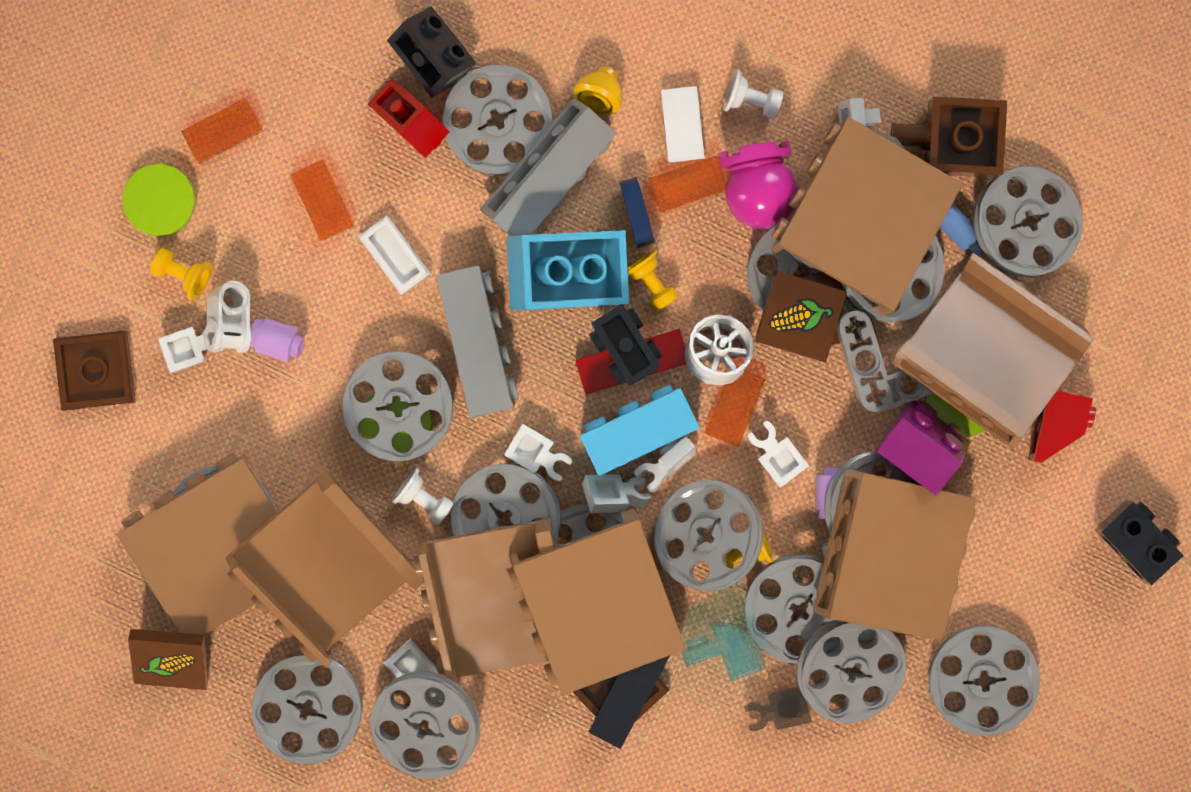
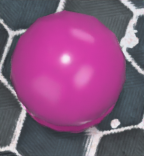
[718,140,797,229]

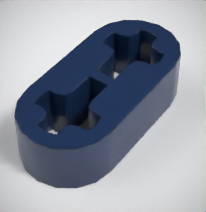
[619,177,655,248]

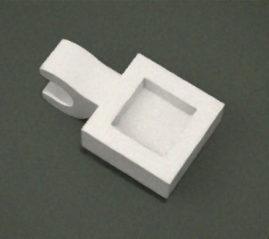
[634,436,696,493]

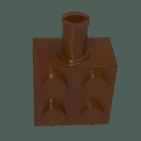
[890,96,1007,178]

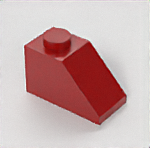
[368,78,450,158]
[1028,391,1096,463]

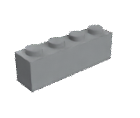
[479,98,617,236]
[436,265,519,418]

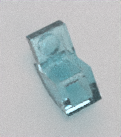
[681,621,765,682]

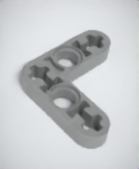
[836,308,934,412]

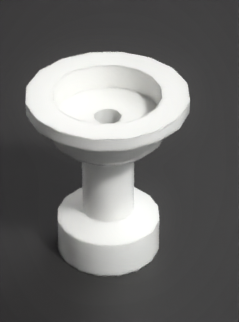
[723,69,783,119]
[391,467,453,526]

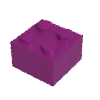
[876,400,971,496]

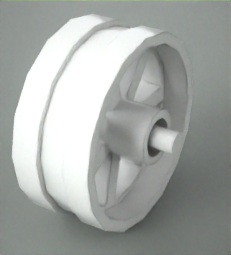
[685,314,754,386]

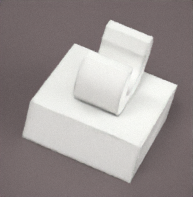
[838,98,881,127]

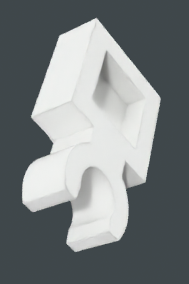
[158,327,225,374]
[747,420,809,488]
[504,424,573,481]
[582,474,651,513]

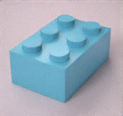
[507,230,629,310]
[580,384,699,476]

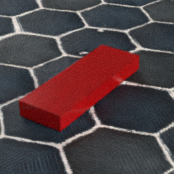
[575,328,687,395]

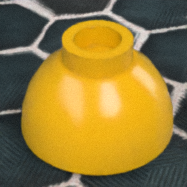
[573,66,622,116]

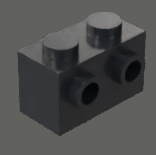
[386,6,476,98]
[589,304,663,386]
[1095,500,1184,586]

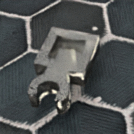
[744,686,812,731]

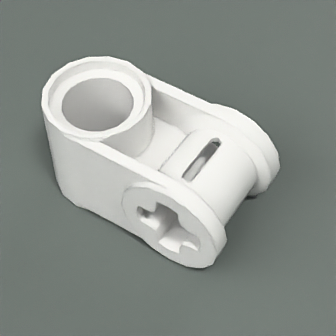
[205,281,251,353]

